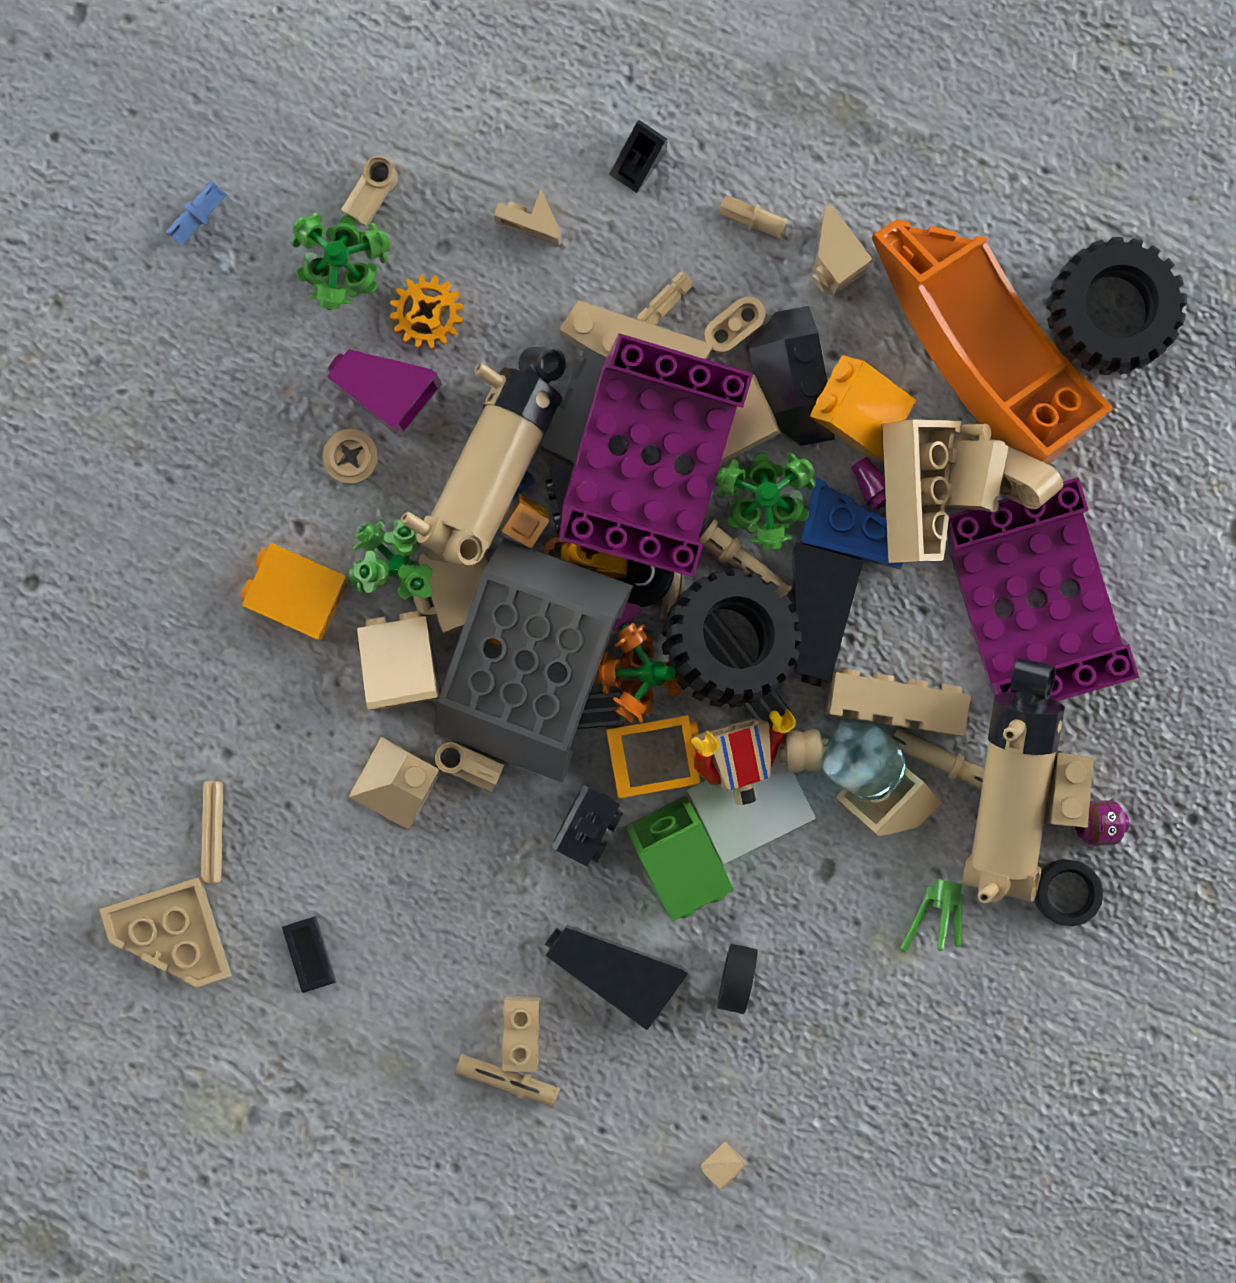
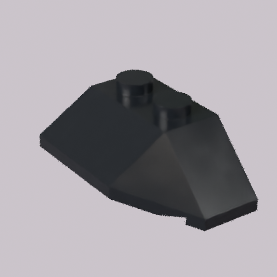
[749,306,835,446]

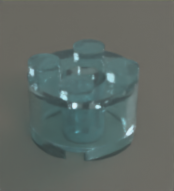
[823,721,905,800]

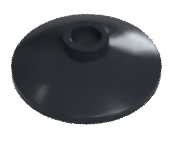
[614,559,674,607]

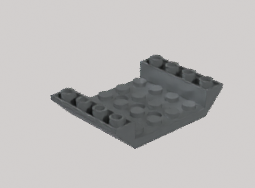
[434,539,633,782]

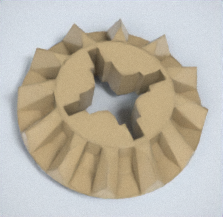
[323,429,378,484]

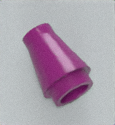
[851,457,886,510]

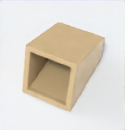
[357,611,441,711]

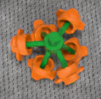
[595,623,681,723]

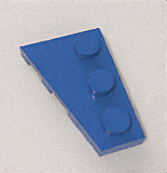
[800,477,903,569]

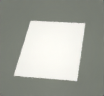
[687,748,816,864]

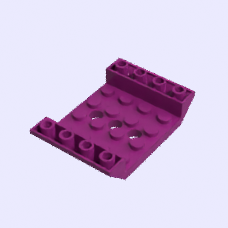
[559,333,753,578]
[947,477,1140,701]

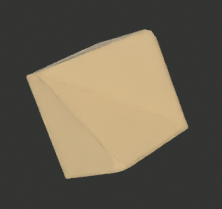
[701,1142,745,1190]

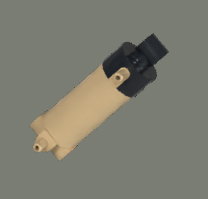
[401,347,566,565]
[963,658,1065,904]

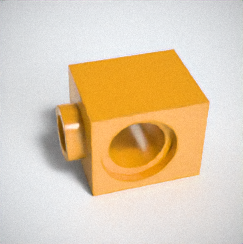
[501,493,550,549]

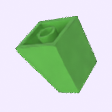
[625,796,734,922]

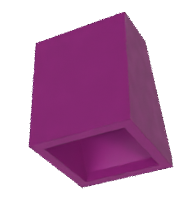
[327,349,442,437]

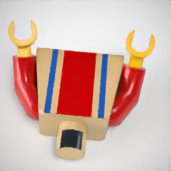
[691,709,796,805]

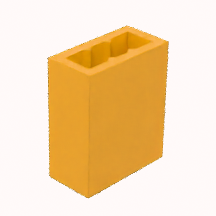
[810,355,916,460]
[240,542,349,641]

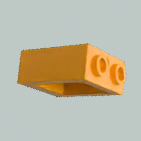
[606,715,701,799]

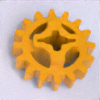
[389,274,465,351]

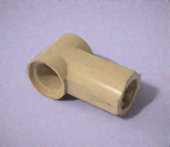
[341,156,398,227]
[435,741,504,792]

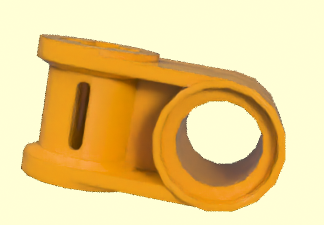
[561,542,628,578]

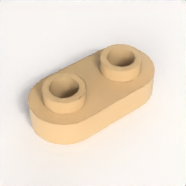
[704,296,766,354]

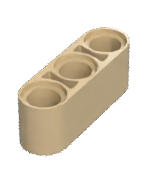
[991,439,1063,510]

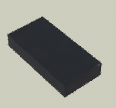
[282,916,337,993]

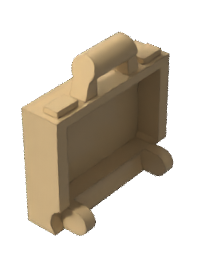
[720,374,781,467]
[945,424,1009,512]
[413,552,490,635]

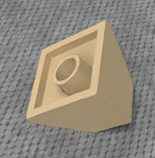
[349,736,442,830]
[835,748,942,836]

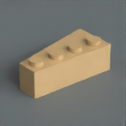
[560,300,714,360]
[882,420,961,563]
[824,668,971,736]

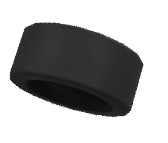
[1035,859,1104,927]
[717,944,758,1014]

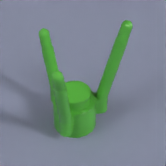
[900,879,964,952]

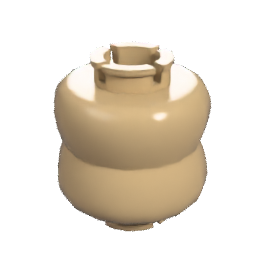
[779,729,829,773]

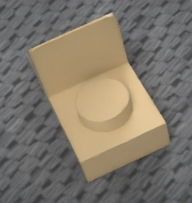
[494,190,562,246]

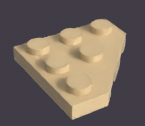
[99,877,232,988]

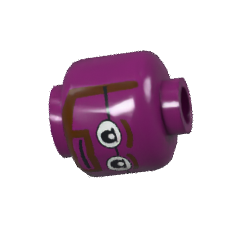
[1074,800,1129,846]

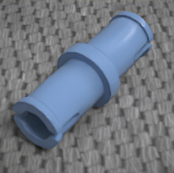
[166,180,228,246]

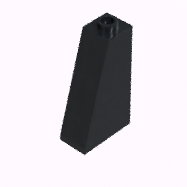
[792,542,863,687]
[544,925,688,1030]

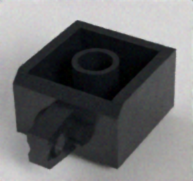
[550,783,623,867]

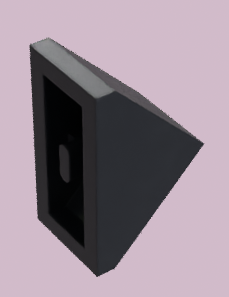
[609,120,668,193]

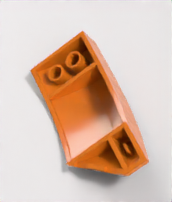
[872,219,1113,465]

